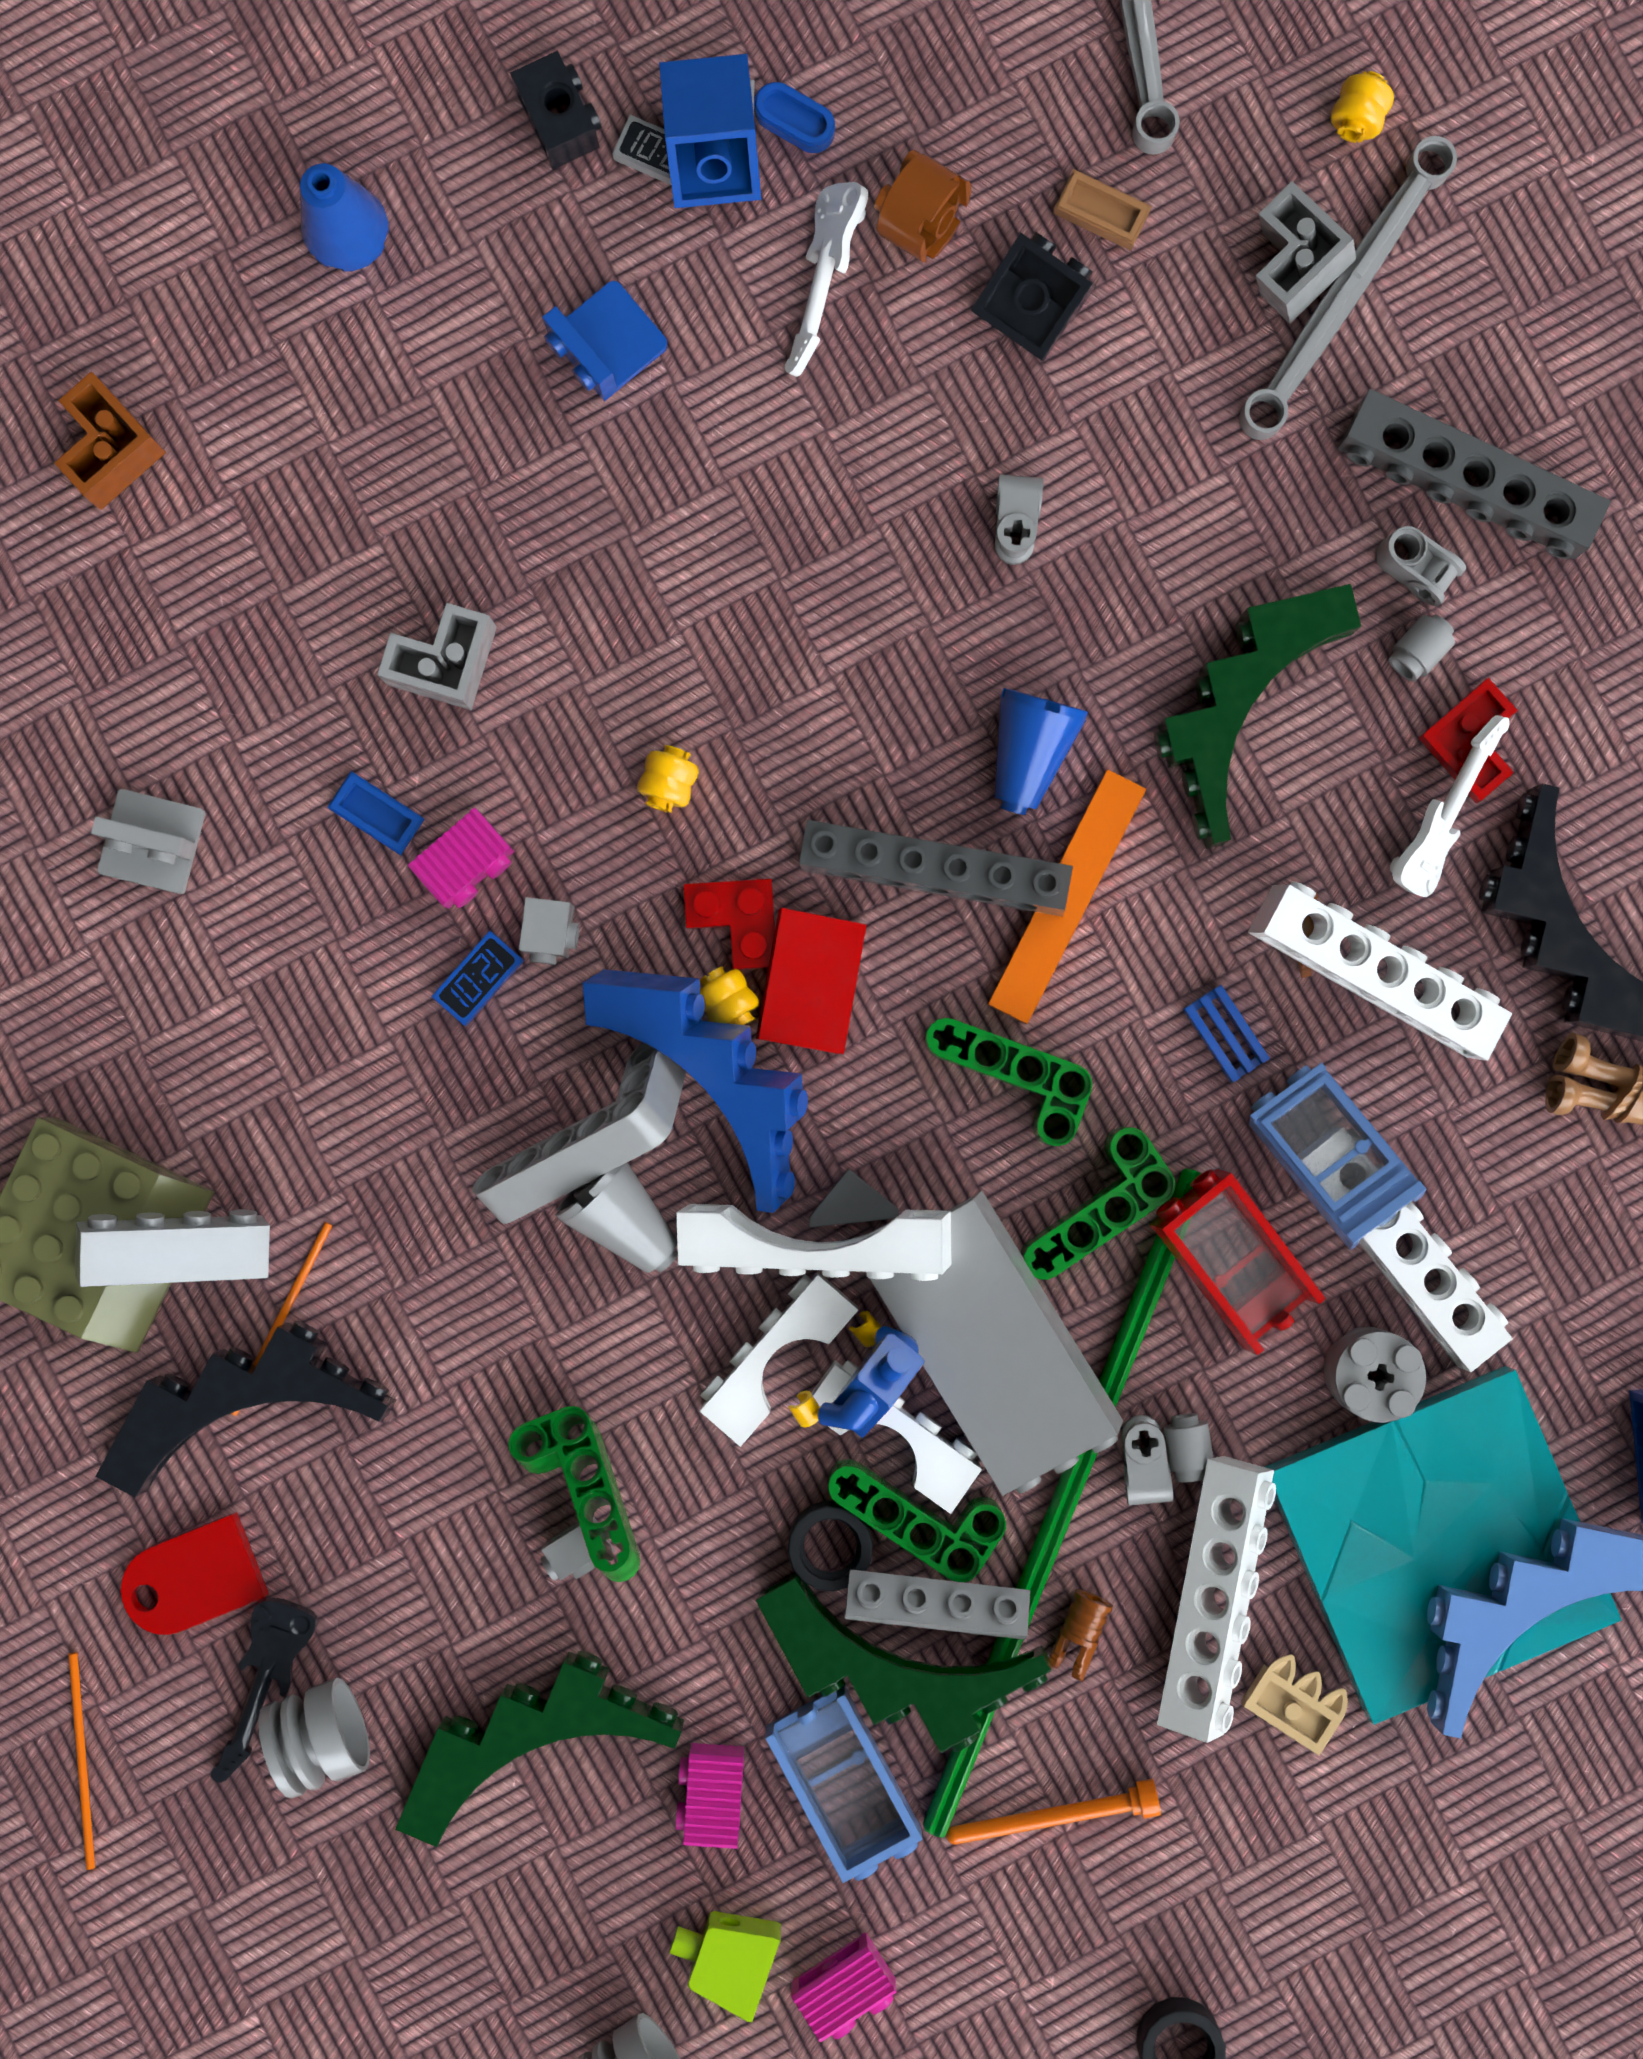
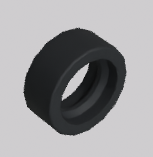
[788,1500,873,1592]
[1137,1997,1226,2059]

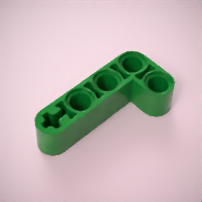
[924,1018,1093,1146]
[1020,1127,1175,1280]
[508,1406,641,1582]
[828,1459,1006,1583]

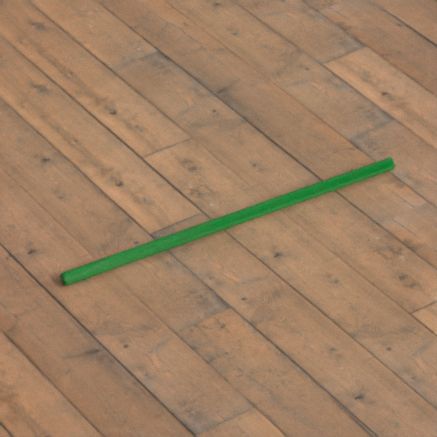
[923,1168,1201,1838]

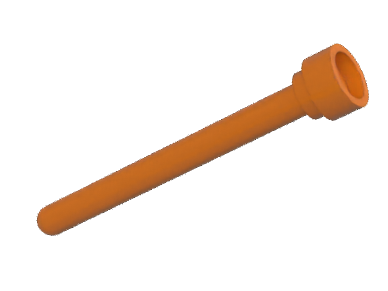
[946,1778,1161,1845]

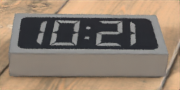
[612,115,671,185]

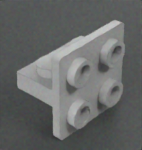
[91,789,206,894]

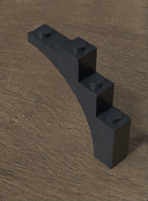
[1479,783,1643,1042]
[95,1321,396,1498]

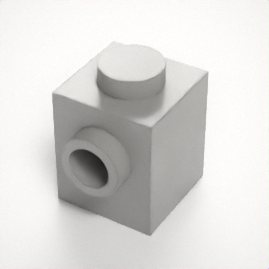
[519,897,579,965]

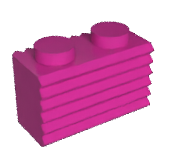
[408,808,515,909]
[676,1743,745,1849]
[791,1933,897,2042]

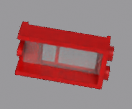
[1149,1169,1326,1356]

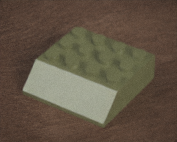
[0,1117,215,1353]

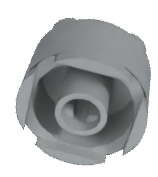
[1323,1326,1426,1423]

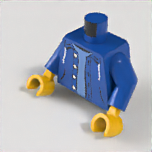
[788,1311,925,1438]

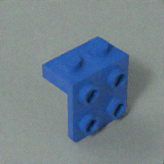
[542,281,668,402]

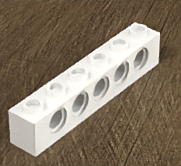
[1248,881,1512,1061]
[1297,1127,1513,1372]
[1157,1456,1276,1743]

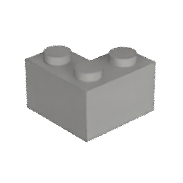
[1256,181,1356,324]
[377,603,497,710]

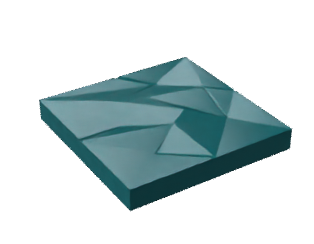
[1265,1366,1622,1725]

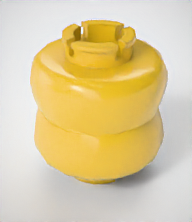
[1331,71,1394,143]
[637,745,699,813]
[699,966,759,1025]

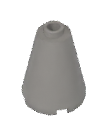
[555,1162,678,1273]

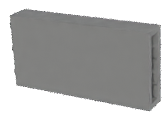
[870,1191,1123,1496]

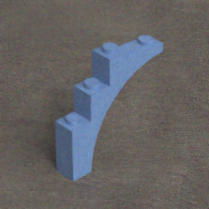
[1427,1518,1643,1739]

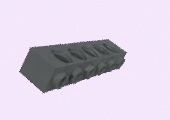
[1338,389,1611,559]
[799,820,1073,917]

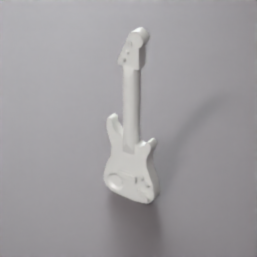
[785,182,868,377]
[1390,715,1510,897]

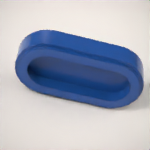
[754,82,835,153]

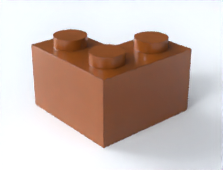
[54,371,166,510]

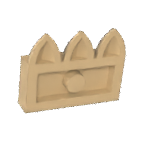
[1240,1654,1348,1756]

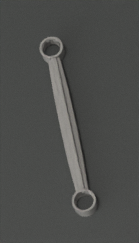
[1119,0,1180,155]
[1239,136,1457,440]

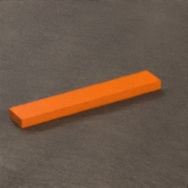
[987,769,1146,1025]

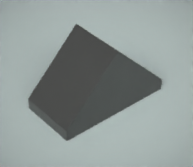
[809,1168,899,1227]

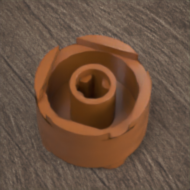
[874,150,971,263]

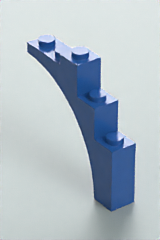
[583,969,808,1213]

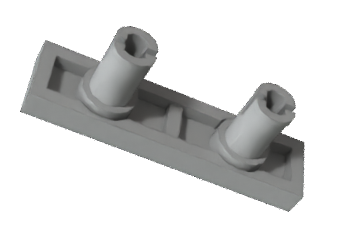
[845,1569,1030,1640]

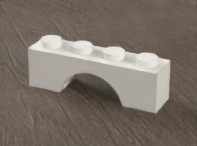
[700,1272,858,1447]
[812,1360,982,1514]

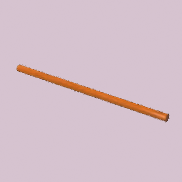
[231,1222,333,1416]
[68,1652,95,1870]

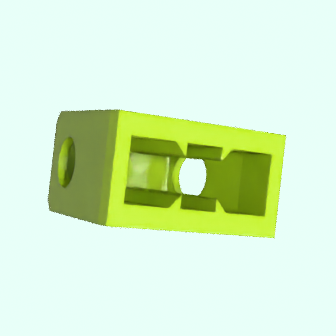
[669,1911,781,2023]

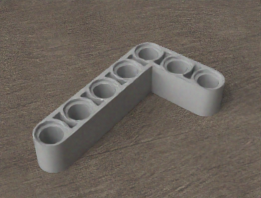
[472,1043,686,1224]

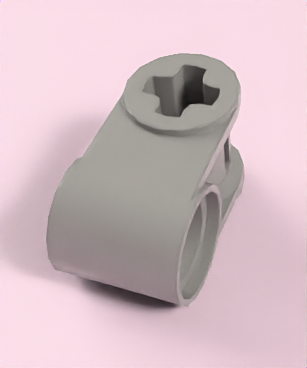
[995,474,1044,565]
[1376,526,1466,607]
[1122,1415,1173,1506]

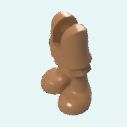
[1545,1032,1643,1125]

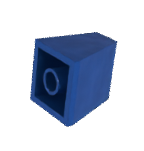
[659,54,761,208]

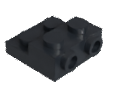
[971,231,1096,361]

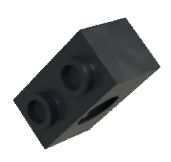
[510,50,602,170]

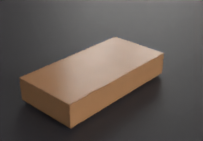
[1053,169,1152,251]

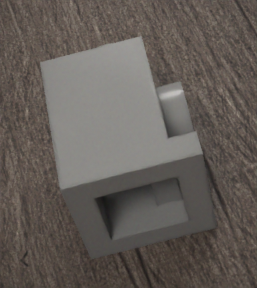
[541,1516,615,1581]

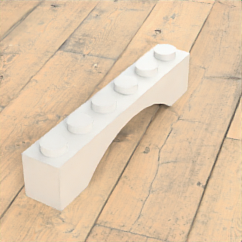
[676,1204,951,1281]

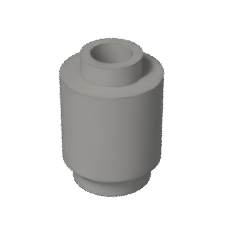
[1389,615,1455,682]
[1163,1413,1214,1482]

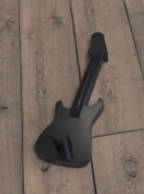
[211,1597,318,1783]

